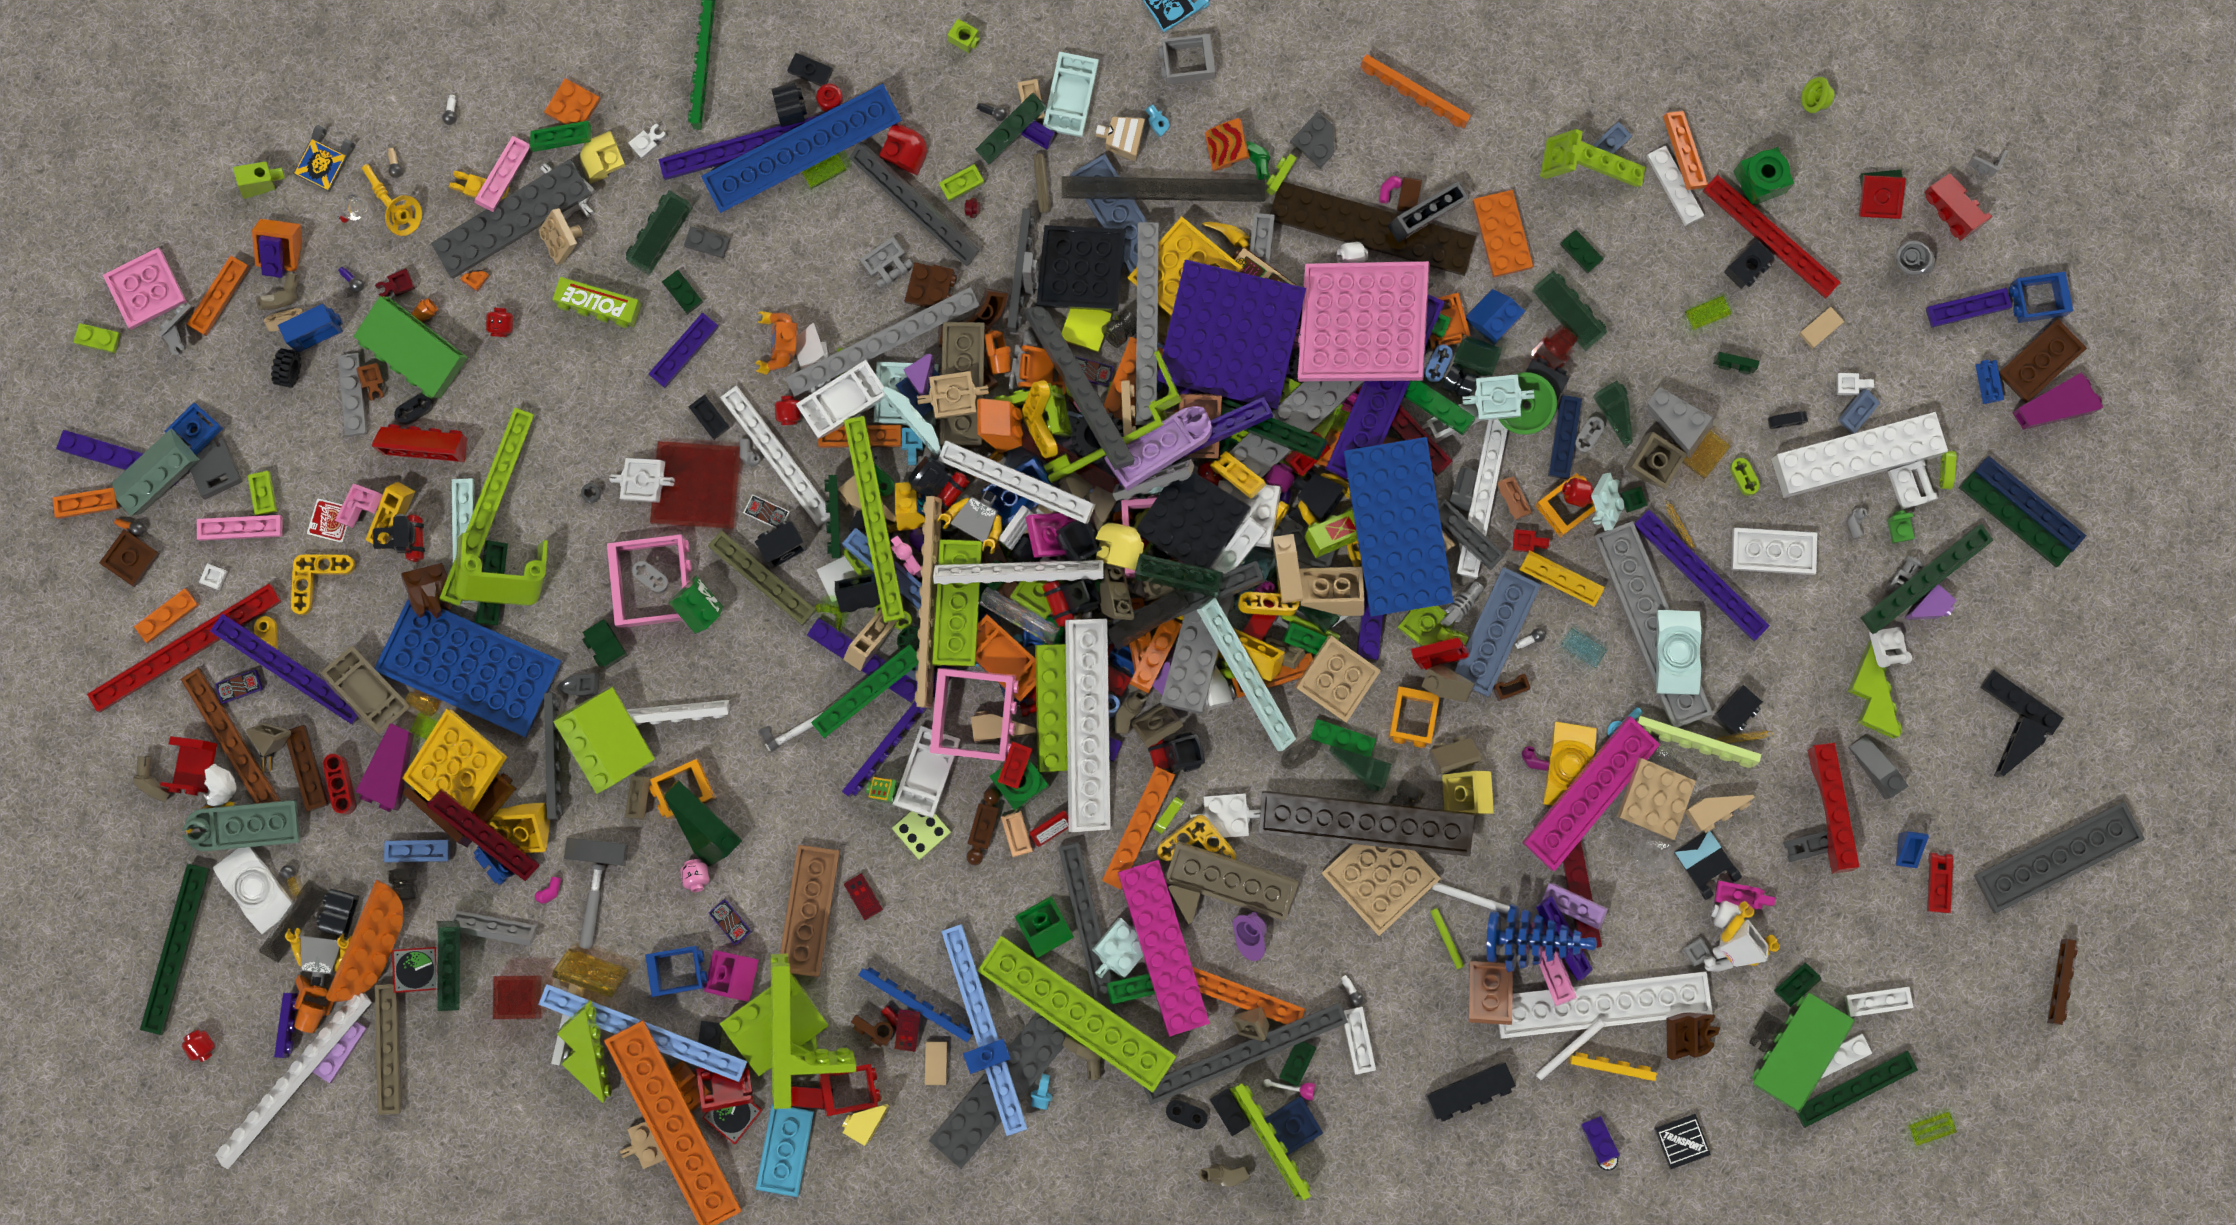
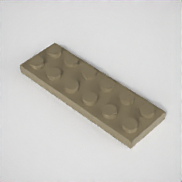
[940,322,985,447]
[1165,841,1299,921]

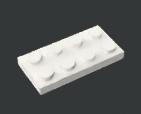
[1731,528,1817,575]

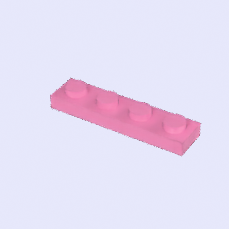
[475,136,530,212]
[197,515,283,541]
[1531,921,1577,1006]

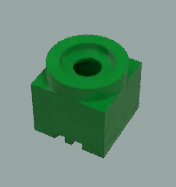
[1733,147,1794,206]
[989,759,1049,812]

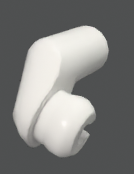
[1704,956,1733,972]

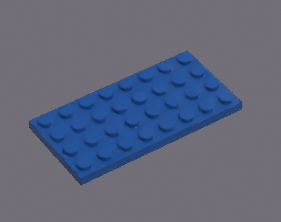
[1343,437,1454,617]
[374,599,562,738]

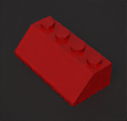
[372,424,468,463]

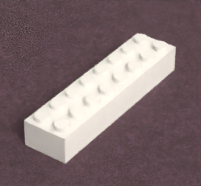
[1771,412,1948,498]

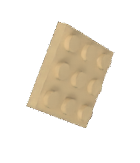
[1295,635,1381,723]
[1617,758,1696,840]

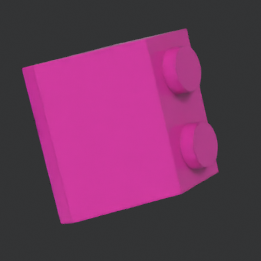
[704,950,759,1002]

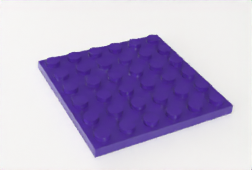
[1157,260,1306,410]

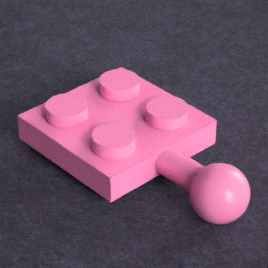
[891,535,922,578]

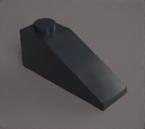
[1994,717,2047,778]

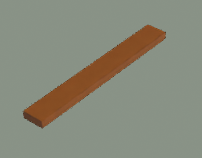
[180,668,281,803]

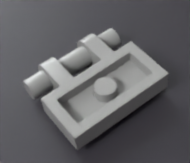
[860,237,913,288]

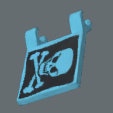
[1143,0,1209,32]

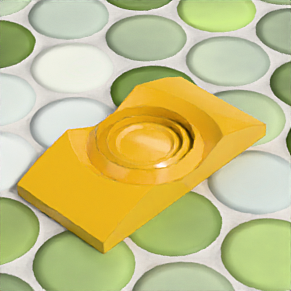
[1543,721,1597,806]

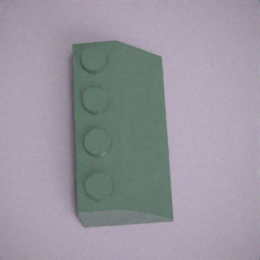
[112,429,200,516]

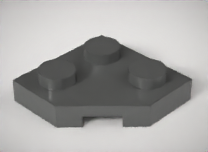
[1290,111,1334,169]

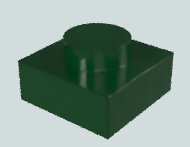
[1620,486,1648,513]

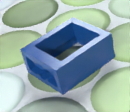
[2009,272,2073,323]
[278,304,343,352]
[645,946,708,997]

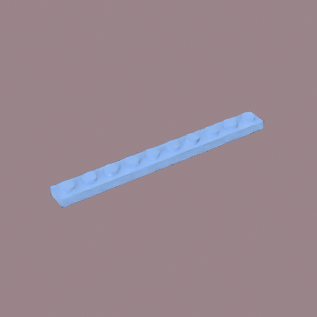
[941,924,1028,1136]
[539,984,748,1082]

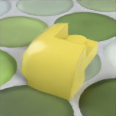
[580,131,626,184]
[1095,523,1144,571]

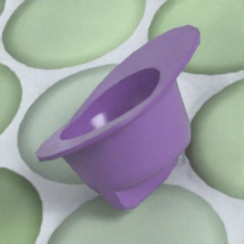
[1233,912,1267,961]

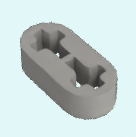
[1574,417,1604,454]
[632,561,669,593]

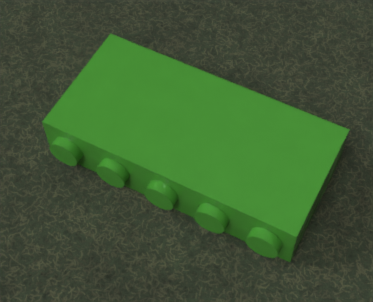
[353,296,468,399]
[1752,993,1855,1113]

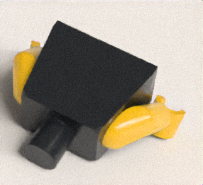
[1293,473,1351,526]

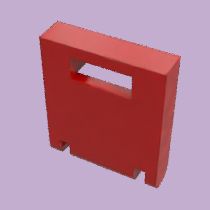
[1411,638,1469,670]
[696,1059,753,1112]

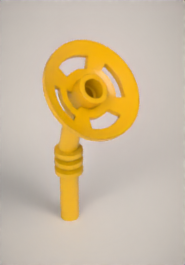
[362,164,422,236]

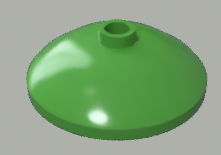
[1498,372,1557,435]

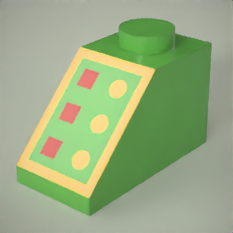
[866,777,899,804]

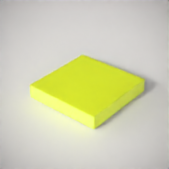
[1061,309,1112,353]

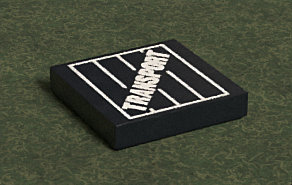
[1654,1114,1711,1169]

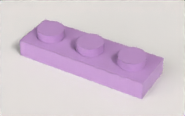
[1542,883,1608,929]
[312,1021,368,1083]

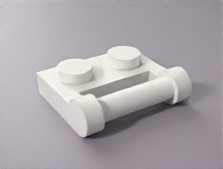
[1888,460,1938,511]
[1869,627,1912,668]

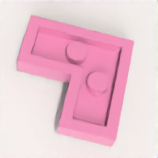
[335,484,383,528]

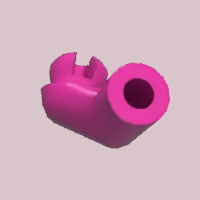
[1379,176,1402,204]
[535,876,561,904]

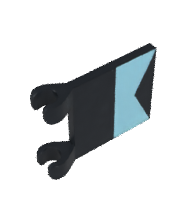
[1674,831,1742,900]

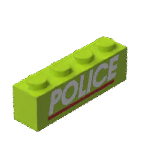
[552,277,641,328]

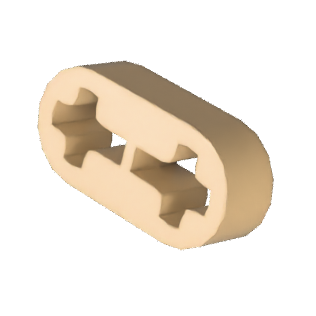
[264,308,303,331]

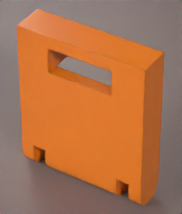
[1428,293,1471,350]
[1018,345,1066,394]

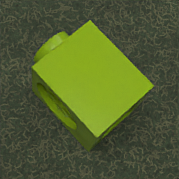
[947,18,980,53]

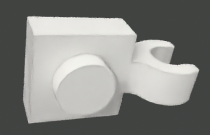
[1836,373,1874,395]

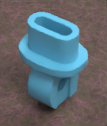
[1145,104,1169,137]
[1030,1074,1053,1110]

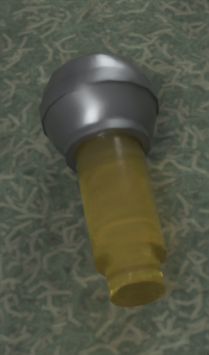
[280,865,300,896]

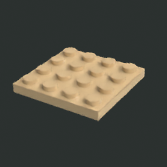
[1321,844,1441,936]

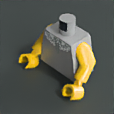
[937,490,1002,554]
[285,928,352,986]

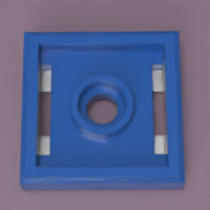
[164,402,223,455]

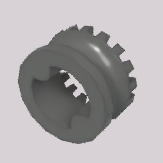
[581,483,601,503]

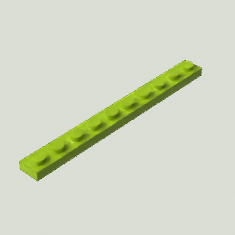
[440,407,534,607]
[844,416,905,623]

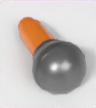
[114,519,145,536]

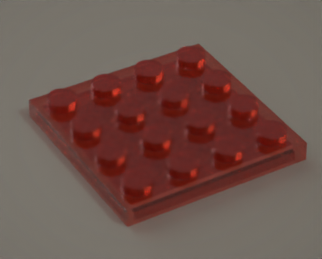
[650,441,740,529]

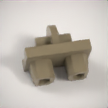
[1142,572,1181,602]

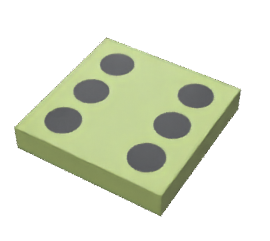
[892,811,951,860]

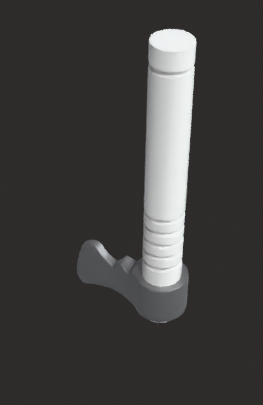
[759,712,823,752]

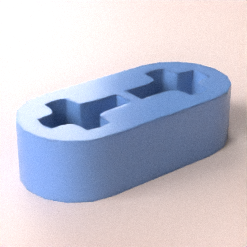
[1424,345,1453,382]

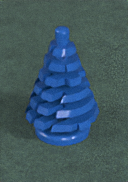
[1487,904,1597,972]

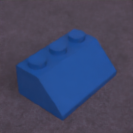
[981,455,1053,526]

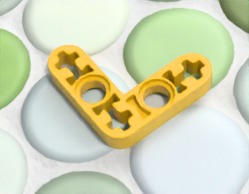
[1022,380,1058,458]
[291,554,356,616]
[1238,575,1300,616]
[1157,815,1236,861]

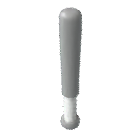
[579,864,605,949]

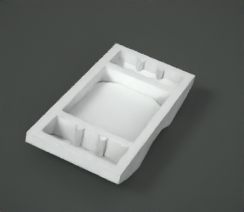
[796,360,885,439]
[893,726,960,818]
[213,847,297,934]

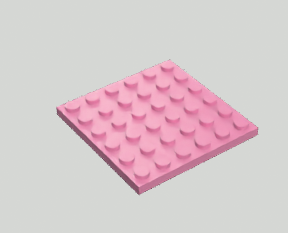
[1298,261,1429,382]

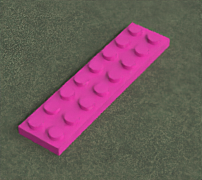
[1522,716,1660,871]
[1118,860,1210,1037]

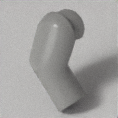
[739,439,760,467]

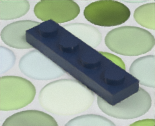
[1548,395,1582,480]

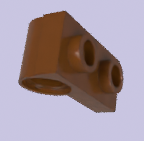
[851,1015,894,1047]

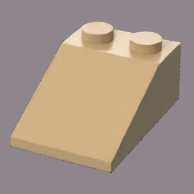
[1299,567,1364,616]

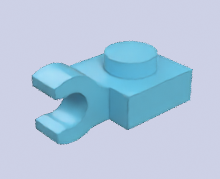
[902,428,923,465]

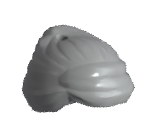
[1896,240,1935,275]

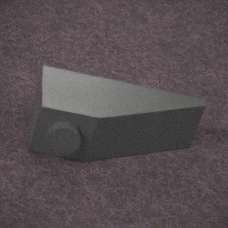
[1848,736,1909,800]

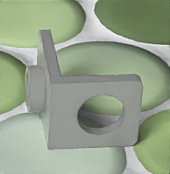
[1968,150,2008,176]

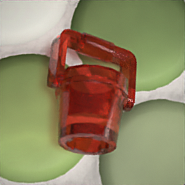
[1532,326,1578,369]

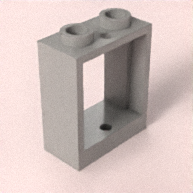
[1158,33,1215,85]

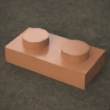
[1497,476,1532,520]

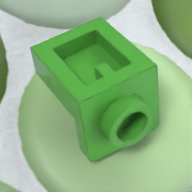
[1887,510,1915,544]

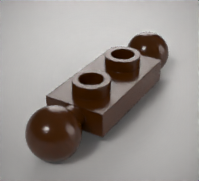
[966,788,1000,865]

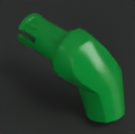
[1246,141,1270,180]

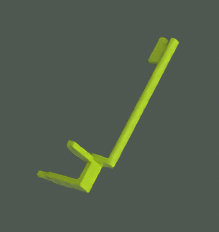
[1044,350,1182,483]

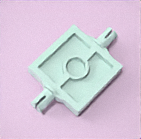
[1463,375,1535,421]
[1591,473,1624,531]
[1092,918,1143,978]

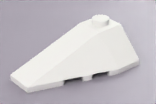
[1206,666,1235,711]

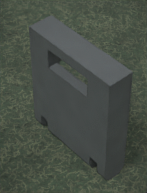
[190,438,243,500]

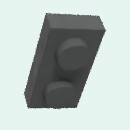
[684,226,730,259]

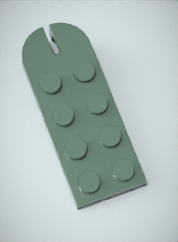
[182,800,301,851]

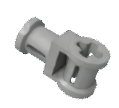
[1885,556,1923,592]

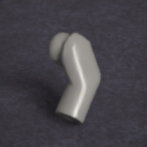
[1847,508,1867,539]

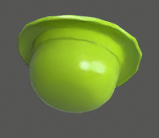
[1801,77,1835,113]

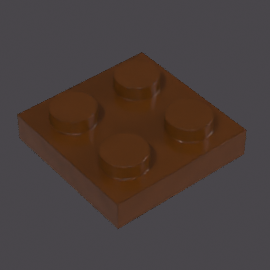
[99,529,160,587]

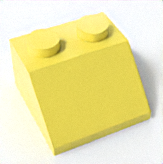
[1442,771,1494,815]
[842,1104,890,1146]

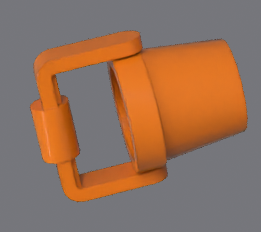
[984,330,1012,375]
[294,986,334,1033]

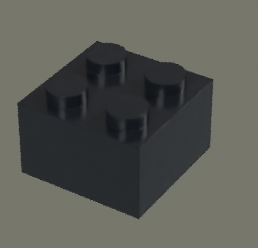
[755,521,808,569]

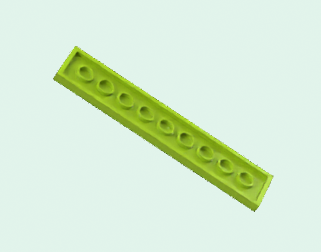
[977,935,1177,1093]

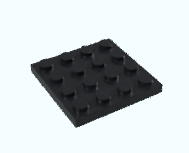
[1036,225,1126,311]
[1136,471,1251,577]

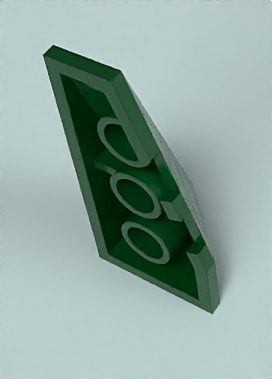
[663,780,742,866]

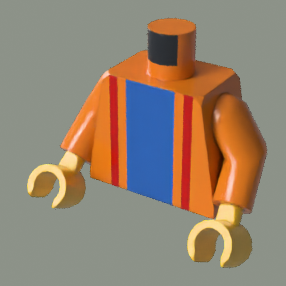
[755,311,797,375]

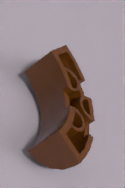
[938,288,1008,348]

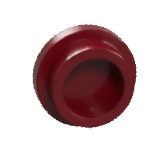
[964,198,981,218]

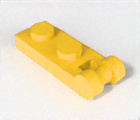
[1210,451,1266,499]

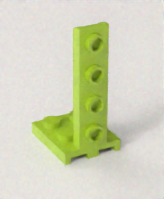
[1540,129,1645,187]
[994,383,1072,438]

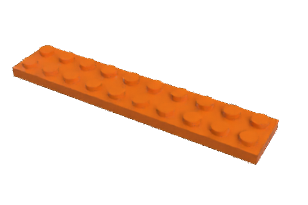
[604,1019,742,1225]

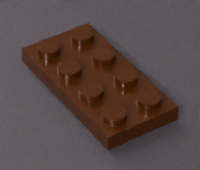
[1999,319,2087,403]

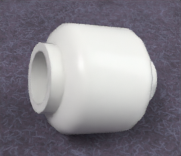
[1336,242,1368,263]
[1711,901,1741,929]

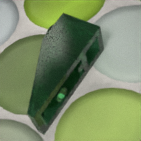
[1593,380,1633,449]
[1328,746,1391,792]

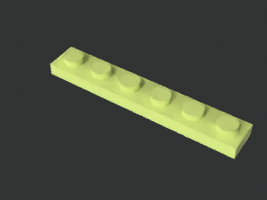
[1636,716,1761,768]

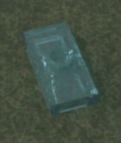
[1560,628,1607,668]

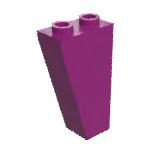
[2012,372,2103,430]
[355,723,414,812]

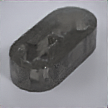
[1281,740,1318,770]

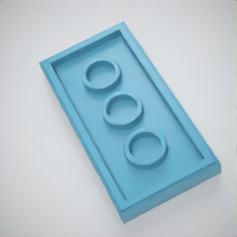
[756,1104,815,1197]

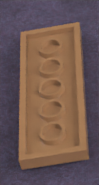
[780,845,840,977]

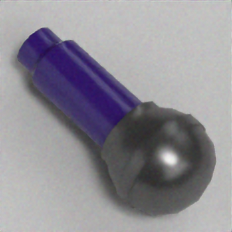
[338,267,364,292]

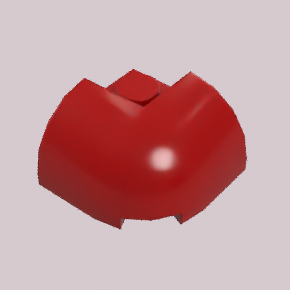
[879,123,927,176]

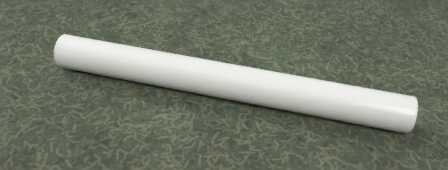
[1432,882,1510,915]
[1535,1019,1605,1080]

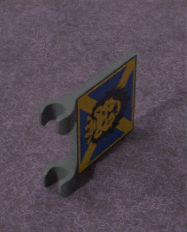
[293,125,355,192]

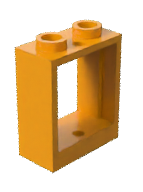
[1535,473,1596,538]
[1388,686,1439,748]
[649,759,716,819]

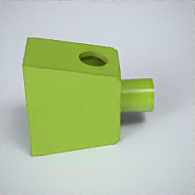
[233,162,285,199]

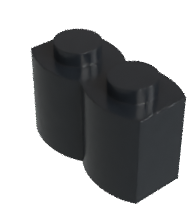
[771,83,807,127]
[317,889,359,937]

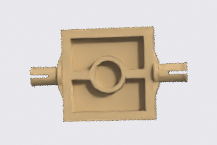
[917,371,989,419]
[620,1121,665,1169]

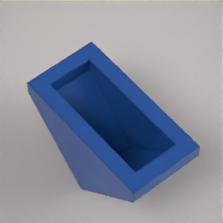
[1896,831,1929,868]

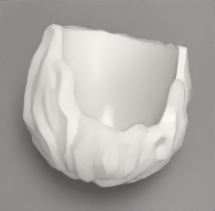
[204,764,236,807]

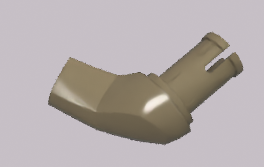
[256,272,300,310]
[1115,690,1147,734]
[133,756,170,802]
[1062,1035,1102,1080]
[1199,1164,1251,1187]

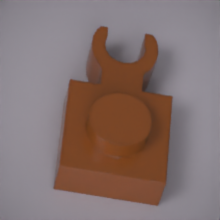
[356,363,383,401]

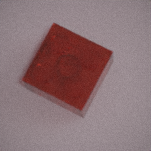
[493,976,542,1019]

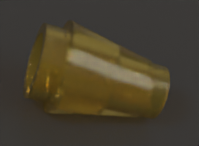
[406,691,439,716]

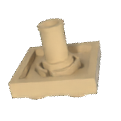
[539,208,582,265]

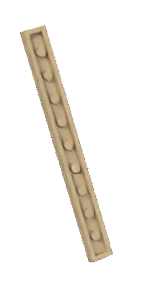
[915,496,942,708]

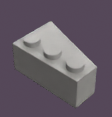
[1648,387,1713,459]

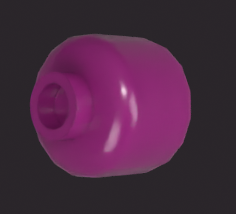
[1264,462,1295,493]

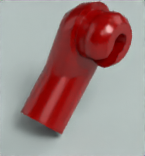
[881,1005,898,1027]

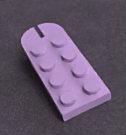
[1104,406,1212,491]

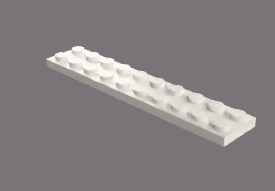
[1065,619,1110,832]
[1498,971,1713,1039]

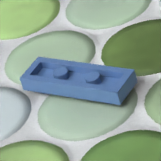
[384,840,450,863]

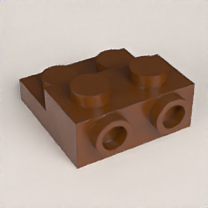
[904,262,957,308]

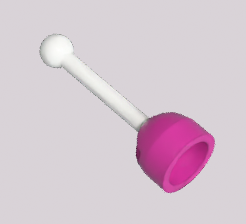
[1263,1079,1315,1101]

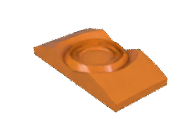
[976,615,1036,702]

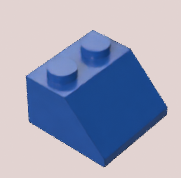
[1466,289,1525,346]

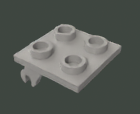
[158,304,194,355]

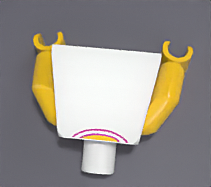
[1713,901,1780,967]

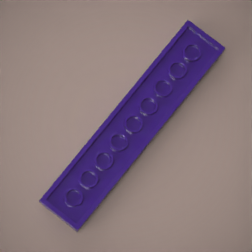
[1325,294,1445,479]

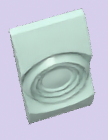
[1043,52,1099,137]
[882,387,941,459]
[1656,610,1701,695]

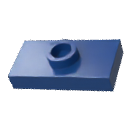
[963,1039,1011,1074]

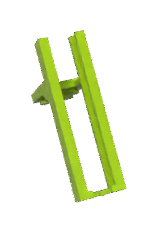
[770,954,856,1109]

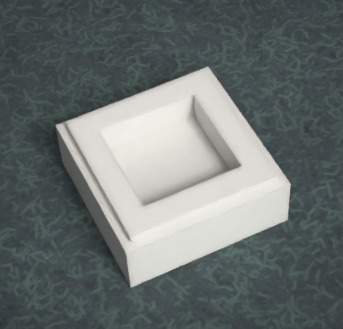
[199,563,228,591]

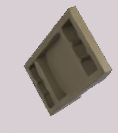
[319,645,410,735]

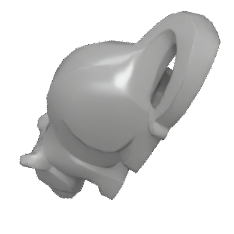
[1008,330,1039,394]

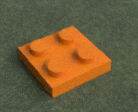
[544,78,601,125]

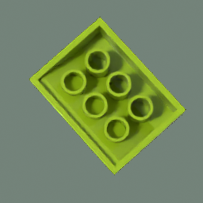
[553,686,655,794]
[719,973,829,1077]

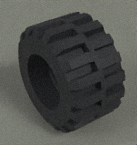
[1072,412,1124,465]

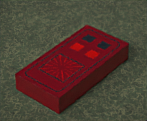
[844,873,883,921]
[894,1009,921,1052]

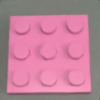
[103,247,187,330]

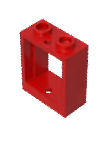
[818,1064,881,1116]

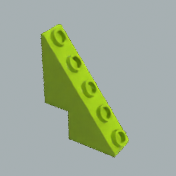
[1847,640,1902,739]
[557,1000,612,1103]

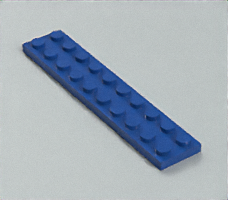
[701,84,902,213]

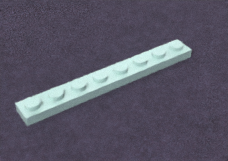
[1196,598,1296,751]

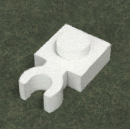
[629,124,667,160]

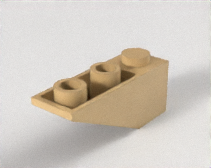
[1685,795,1755,833]

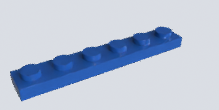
[858,967,972,1043]

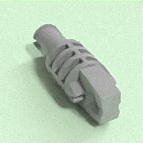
[1440,581,1484,628]

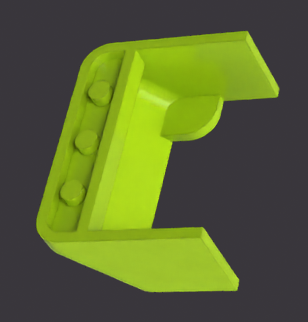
[454,533,548,606]

